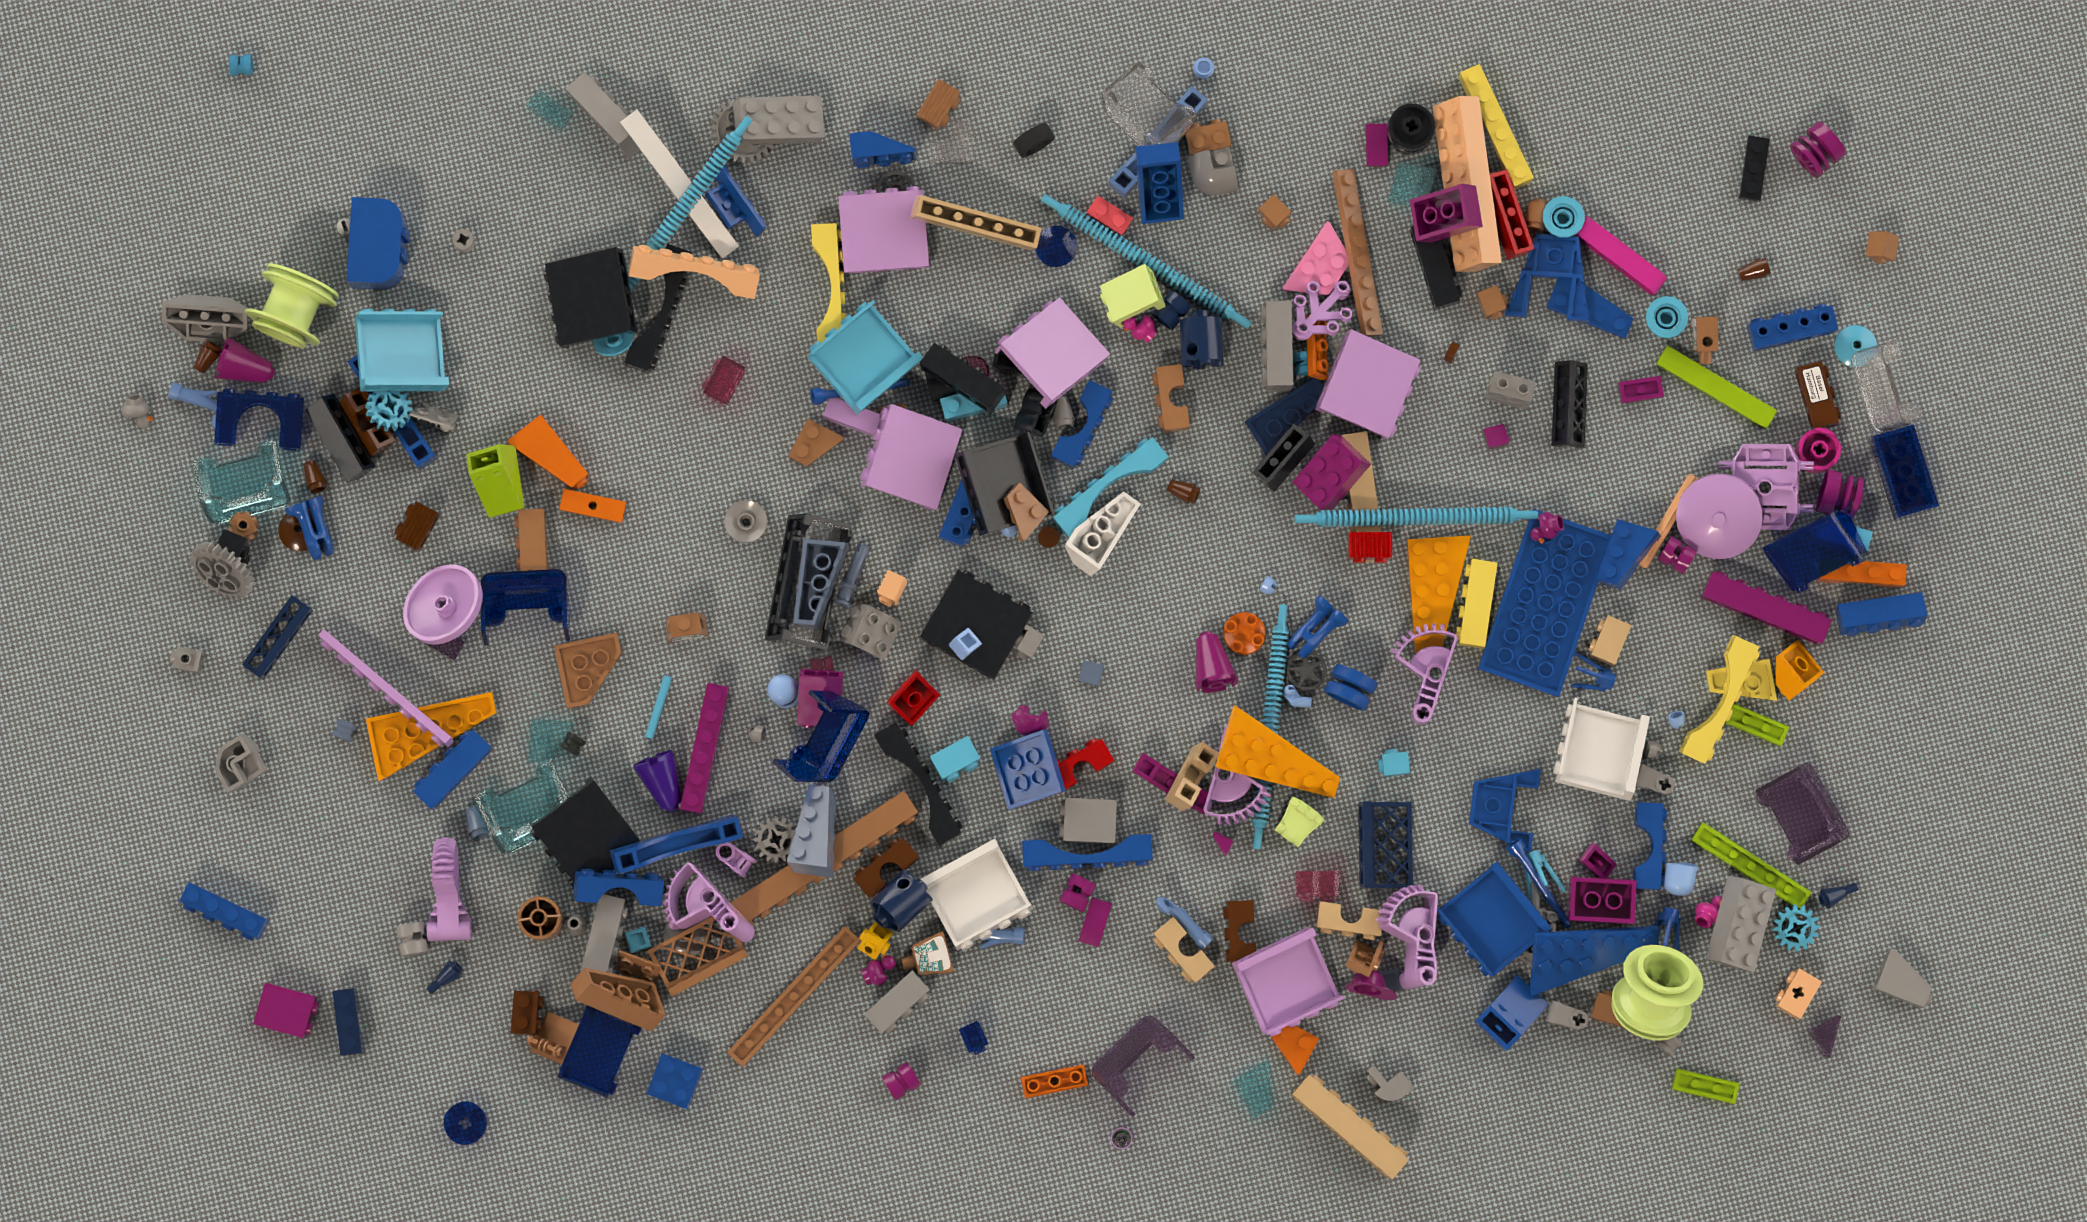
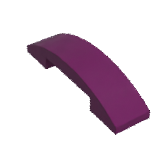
[1132,753,1208,815]

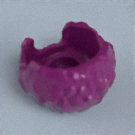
[1011,705,1049,736]

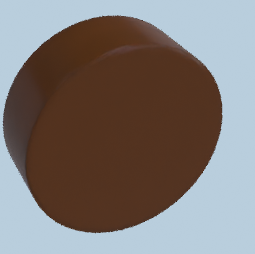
[1444,342,1460,364]
[1038,526,1059,548]

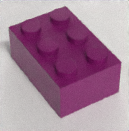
[1409,184,1483,243]
[1292,434,1371,512]
[1567,877,1637,925]

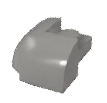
[1188,147,1238,195]
[214,734,268,793]

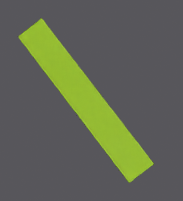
[1656,345,1777,430]
[1690,822,1812,910]

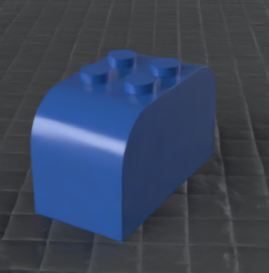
[347,197,410,290]

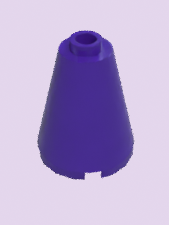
[633,750,681,812]

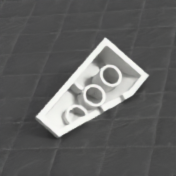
[1064,492,1140,576]

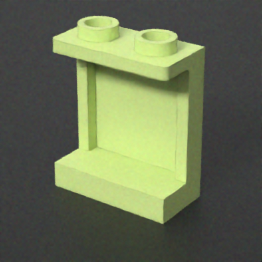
[1100,264,1166,328]

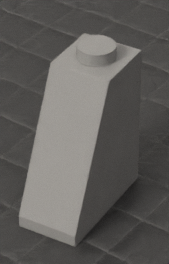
[1873,948,1933,1008]

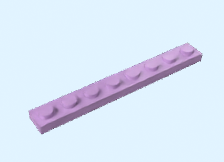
[318,629,454,748]

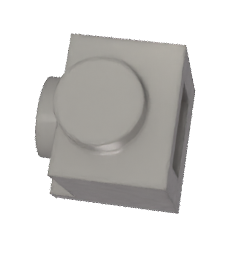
[1014,625,1045,660]
[170,646,205,674]

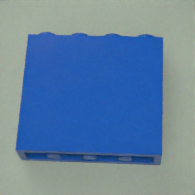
[1437,861,1552,978]

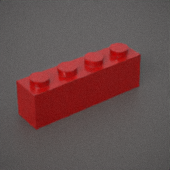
[1490,169,1534,260]

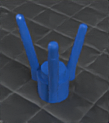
[1571,651,1616,692]
[1653,907,1681,951]

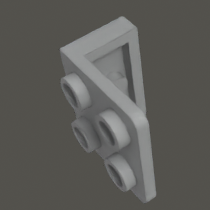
[839,602,901,660]

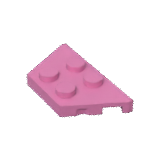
[1282,221,1349,296]

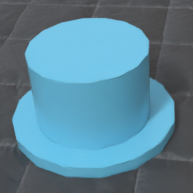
[1543,196,1585,238]
[1646,296,1688,338]

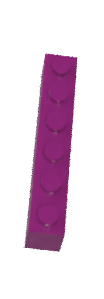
[1700,571,1832,646]
[680,683,730,815]

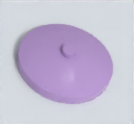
[1676,473,1763,559]
[403,564,483,645]

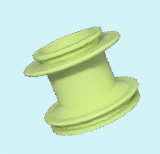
[245,263,339,348]
[1611,945,1703,1041]

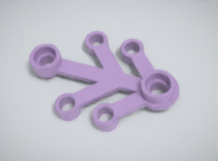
[1292,281,1352,341]

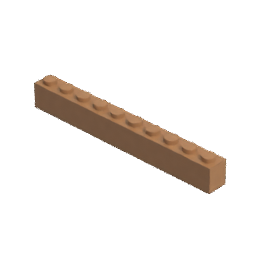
[730,791,918,926]

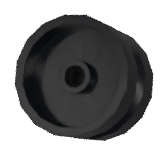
[1387,103,1435,155]

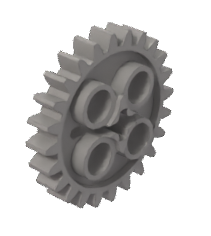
[710,96,774,165]
[189,542,254,600]

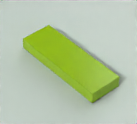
[1725,703,1789,747]
[1671,1068,1740,1104]

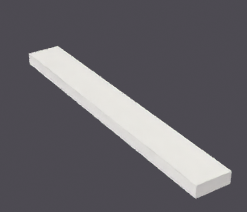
[620,109,739,259]

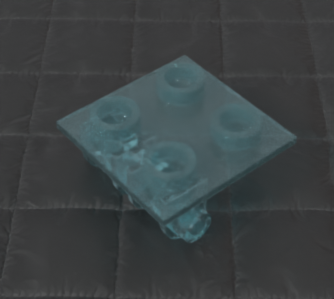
[1387,162,1437,206]

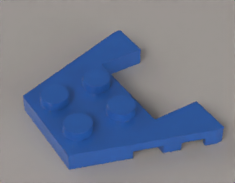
[1469,769,1541,853]

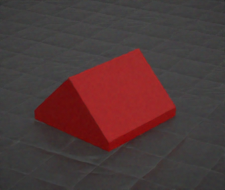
[887,670,940,727]

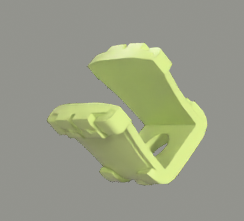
[1275,797,1324,847]

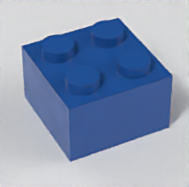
[646,1053,704,1109]

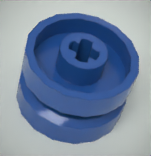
[1323,664,1378,711]

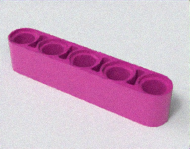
[1573,216,1667,296]

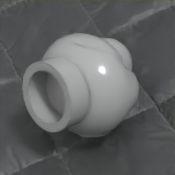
[122,394,153,429]

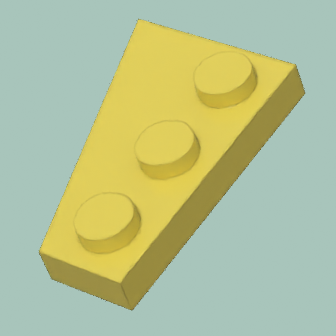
[1705,659,1777,701]

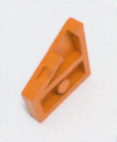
[1271,1025,1319,1075]

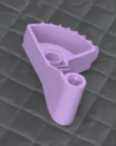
[1390,623,1457,725]
[1204,724,1271,825]
[427,837,472,942]
[663,862,755,942]
[1375,884,1438,990]

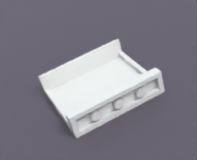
[1553,698,1650,801]
[921,839,1033,951]

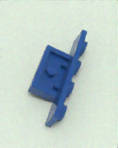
[705,164,766,237]

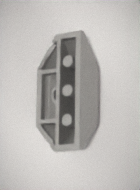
[162,295,248,343]

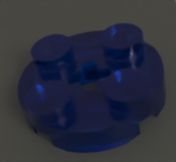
[443,1101,487,1145]

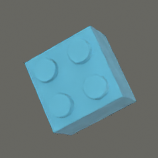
[930,736,981,783]

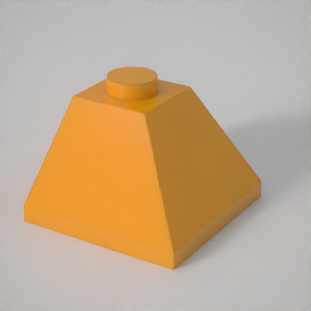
[1775,639,1825,701]

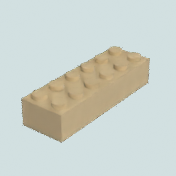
[1290,1075,1409,1180]

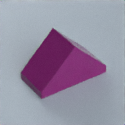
[1577,843,1617,879]

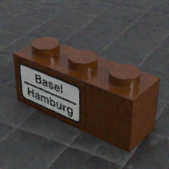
[1794,361,1841,430]

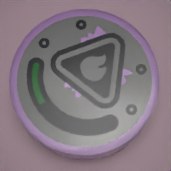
[1111,1128,1132,1149]

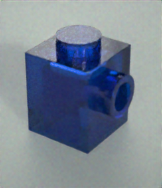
[958,1021,989,1055]

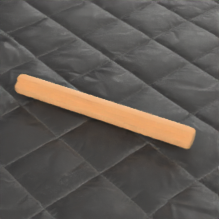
[1639,474,1698,569]

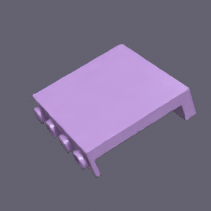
[838,186,929,274]
[995,297,1110,409]
[1315,329,1421,440]
[860,404,962,511]
[1232,927,1344,1037]

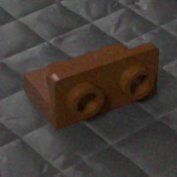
[510,990,544,1035]

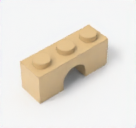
[1165,742,1219,811]
[1316,901,1382,941]
[1153,917,1215,984]

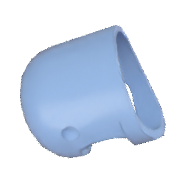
[767,674,799,709]
[1664,862,1698,896]

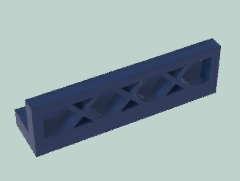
[242,595,313,680]

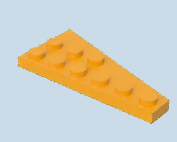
[1407,535,1471,654]
[366,692,497,782]
[1215,705,1340,798]

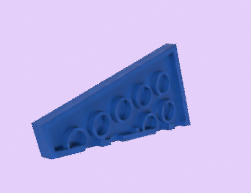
[1530,926,1660,996]

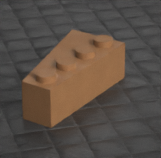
[571,967,666,1032]

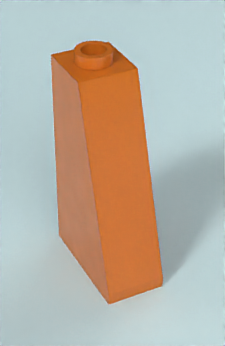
[507,414,590,490]

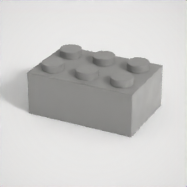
[864,971,930,1035]

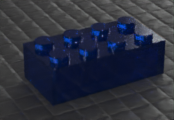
[1869,424,1939,521]

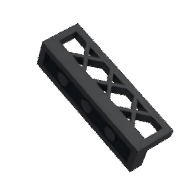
[1551,360,1588,448]

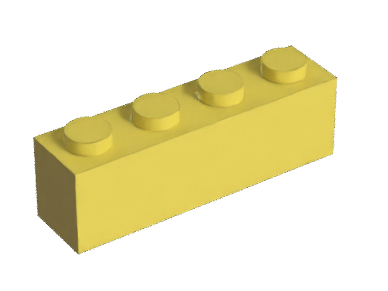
[1456,559,1498,649]

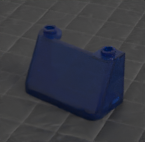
[1762,508,1869,593]
[557,1005,642,1098]

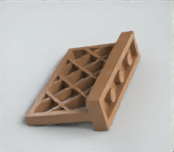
[647,916,748,997]

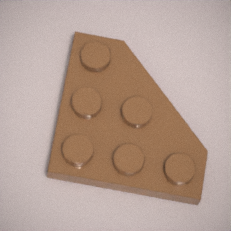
[554,632,622,709]

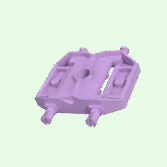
[1719,443,1814,530]

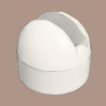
[337,218,350,236]

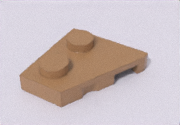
[788,419,845,467]
[1004,482,1049,542]

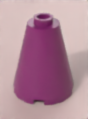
[214,337,276,383]
[1195,631,1238,693]

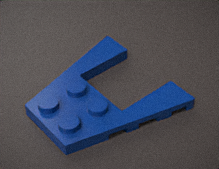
[1505,234,1590,322]

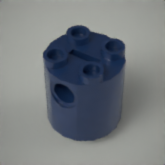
[1180,310,1224,370]
[870,869,933,932]

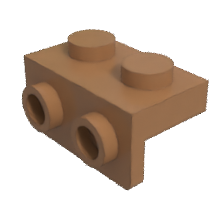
[1184,119,1232,155]
[1346,940,1385,977]

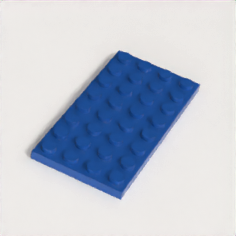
[1477,508,1612,698]

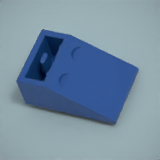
[849,131,916,169]
[1474,975,1549,1051]

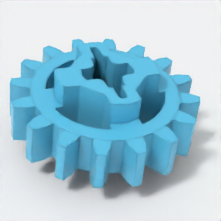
[365,391,413,431]
[1772,904,1820,951]

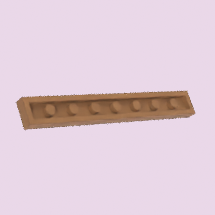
[1332,169,1383,337]
[727,926,861,1067]

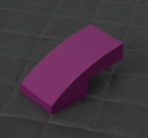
[1079,897,1112,947]

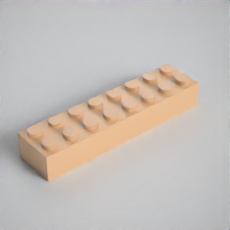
[1433,96,1502,272]

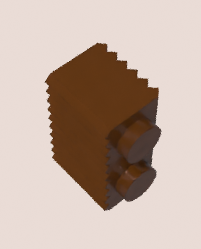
[394,501,440,553]

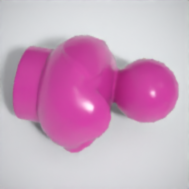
[1122,315,1158,343]
[1695,896,1722,928]

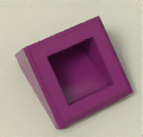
[1483,424,1510,450]
[1212,832,1233,857]

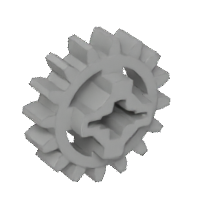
[753,816,796,863]

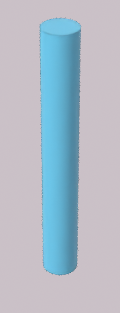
[645,675,672,739]

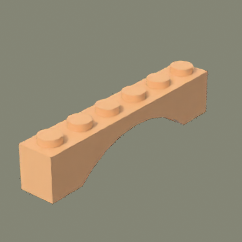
[628,245,760,299]

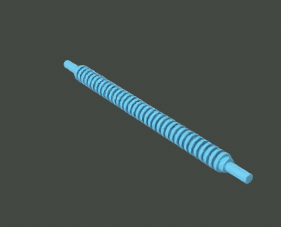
[627,115,753,292]
[1041,194,1252,329]
[1294,507,1538,527]
[1251,604,1289,850]

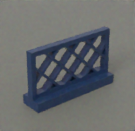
[1358,801,1413,889]

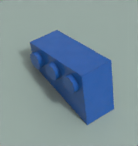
[1597,519,1661,590]

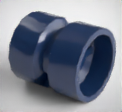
[1152,290,1192,331]

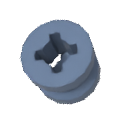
[331,719,358,742]

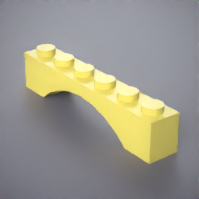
[1458,64,1534,190]
[811,223,846,343]
[1678,635,1760,764]

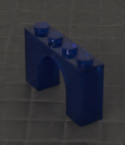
[214,389,304,452]

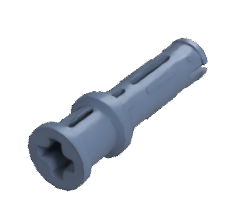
[833,543,870,609]

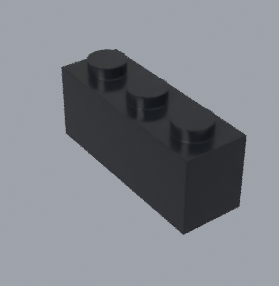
[1253,424,1315,492]

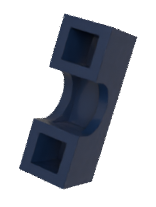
[332,988,365,1056]

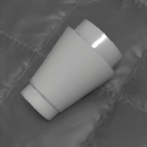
[1054,396,1075,429]
[565,914,587,935]

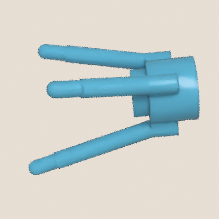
[1523,850,1566,900]

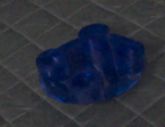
[1035,225,1077,268]

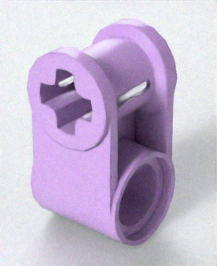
[716,842,757,879]

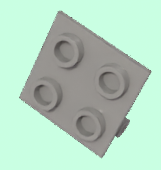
[410,403,460,433]

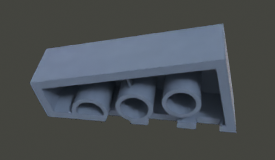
[793,539,849,629]
[787,784,836,878]

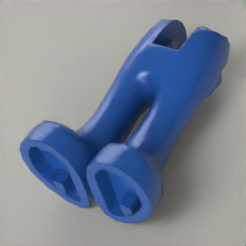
[285,496,334,560]
[1287,595,1349,658]

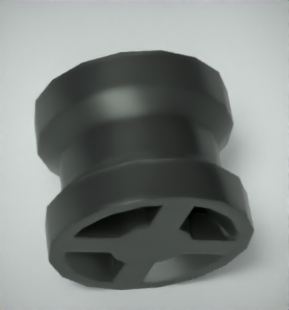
[560,731,586,757]

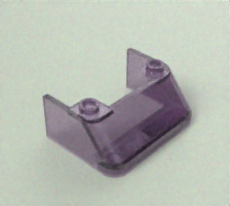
[1092,1015,1195,1118]

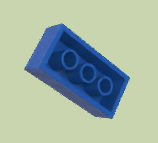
[1135,142,1184,224]

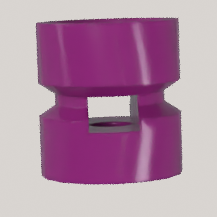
[1657,536,1697,575]
[1059,873,1097,913]
[881,1062,921,1101]

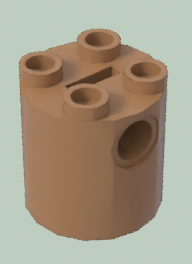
[517,896,564,942]

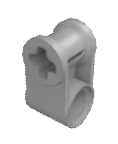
[1636,764,1675,795]
[1545,1000,1589,1030]

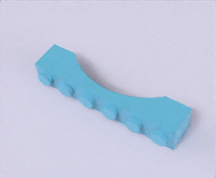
[1053,437,1169,539]

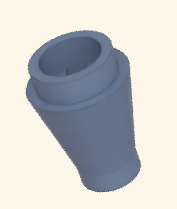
[465,806,489,840]

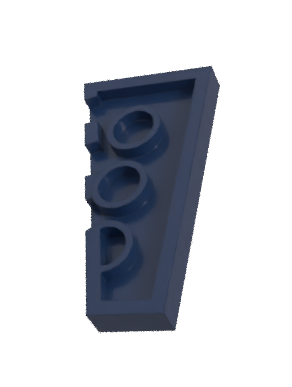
[1244,378,1324,456]

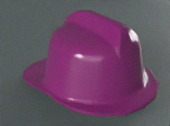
[1346,970,1397,1000]

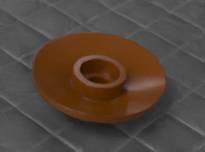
[278,511,316,551]

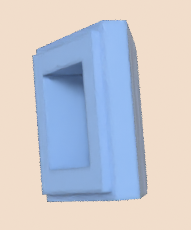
[949,628,982,660]

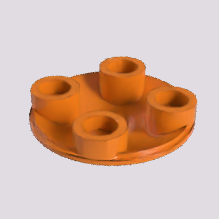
[1223,612,1266,655]

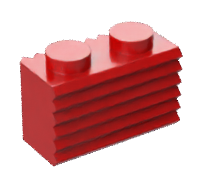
[1348,532,1392,564]

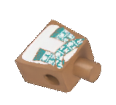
[1691,316,1718,364]
[665,612,708,642]
[901,932,954,976]

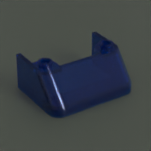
[481,569,570,646]
[772,690,869,782]

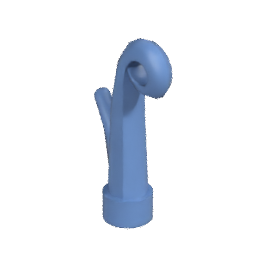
[168,382,232,431]
[1156,897,1213,950]
[979,927,1025,949]

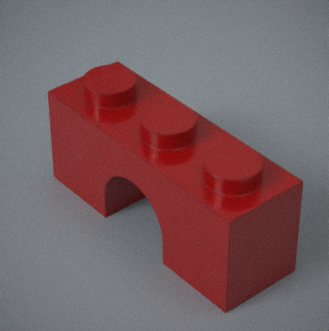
[1057,738,1115,794]

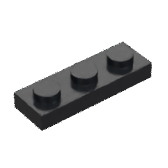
[1739,135,1769,202]

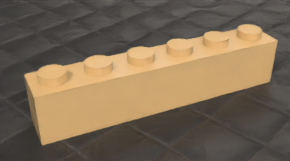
[910,195,1042,251]
[1341,431,1382,562]

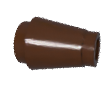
[1738,258,1771,281]
[193,341,221,374]
[303,460,327,494]
[1167,480,1200,504]

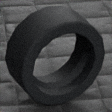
[1013,123,1055,158]

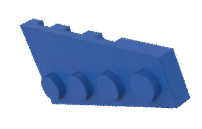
[1546,279,1634,339]

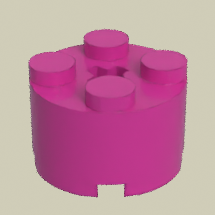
[1795,428,1841,474]

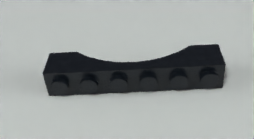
[624,244,692,374]
[874,722,963,847]

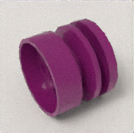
[1789,121,1846,178]
[1816,469,1864,521]

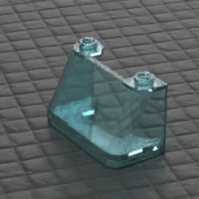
[192,440,291,524]
[474,760,570,853]

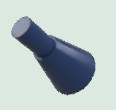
[1818,883,1858,909]
[426,960,463,994]

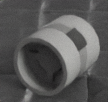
[396,922,429,957]

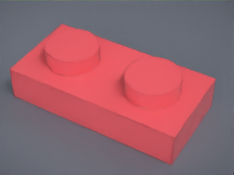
[1086,196,1133,236]

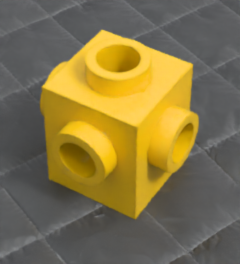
[857,921,894,960]

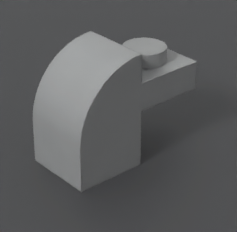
[1366,1065,1414,1101]

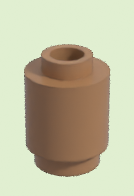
[1526,198,1547,231]

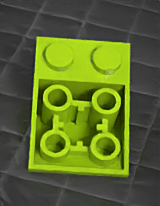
[466,444,525,518]

